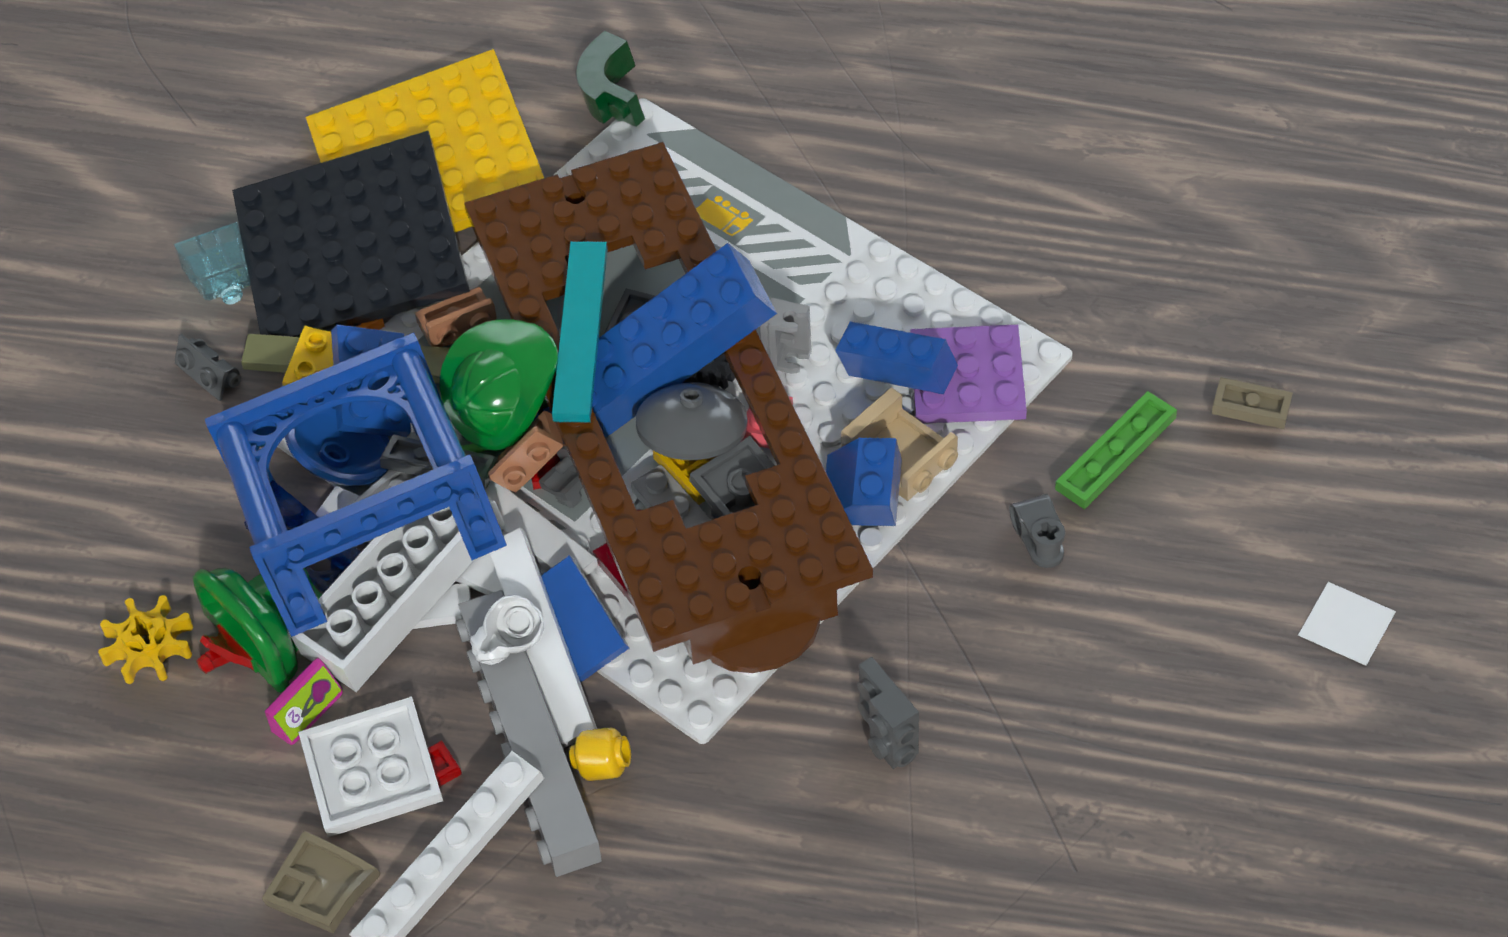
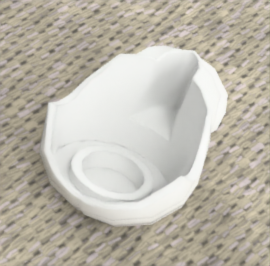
[470,595,544,665]

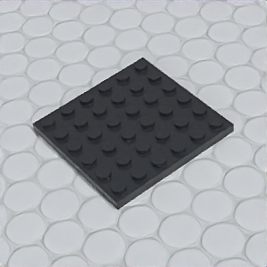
[232,131,470,337]

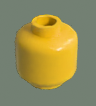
[569,727,631,781]

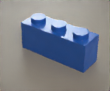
[835,321,958,395]

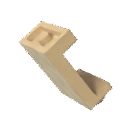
[841,387,958,501]

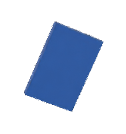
[541,555,630,683]

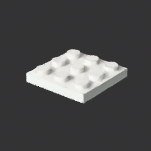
[298,697,443,837]

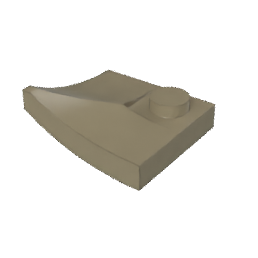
[262,831,380,934]

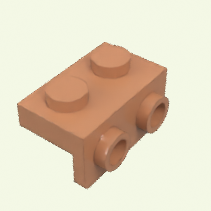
[414,286,497,347]
[488,410,564,493]

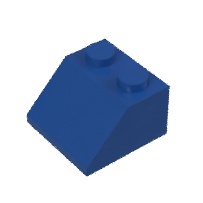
[826,438,902,526]

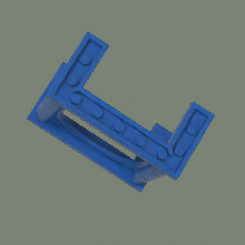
[205,332,507,637]

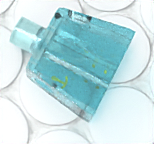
[174,222,251,304]

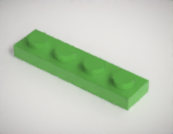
[1055,391,1177,510]

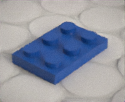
[331,325,411,437]

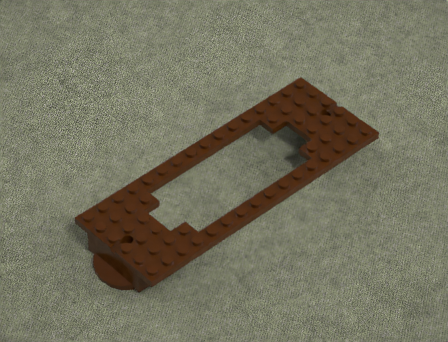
[464,142,873,673]

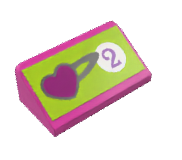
[265,658,343,745]

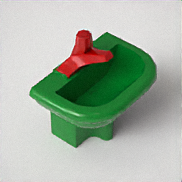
[193,568,322,693]

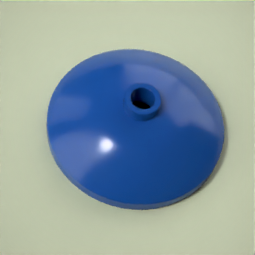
[285,407,390,486]

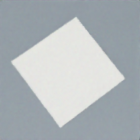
[1298,582,1396,666]

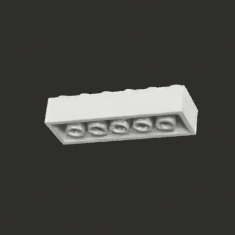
[289,497,505,692]

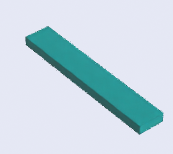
[552,241,607,422]

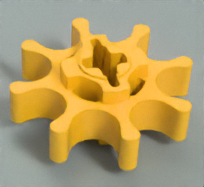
[98,595,193,684]

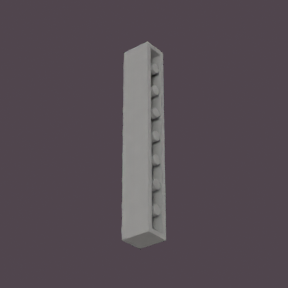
[455,590,602,877]

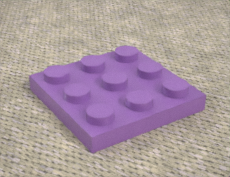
[910,324,1027,424]

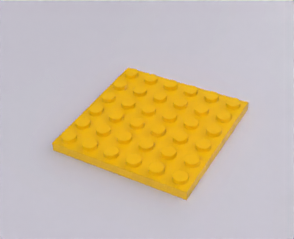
[306,49,544,233]

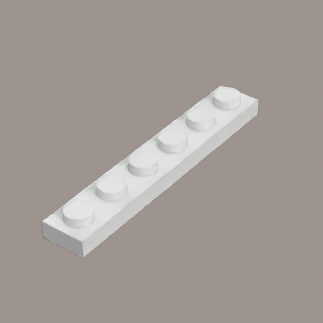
[349,751,544,937]

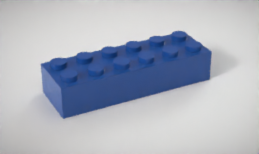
[592,243,777,438]

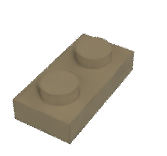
[1212,377,1293,429]

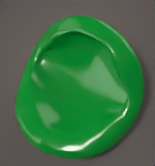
[440,319,558,451]

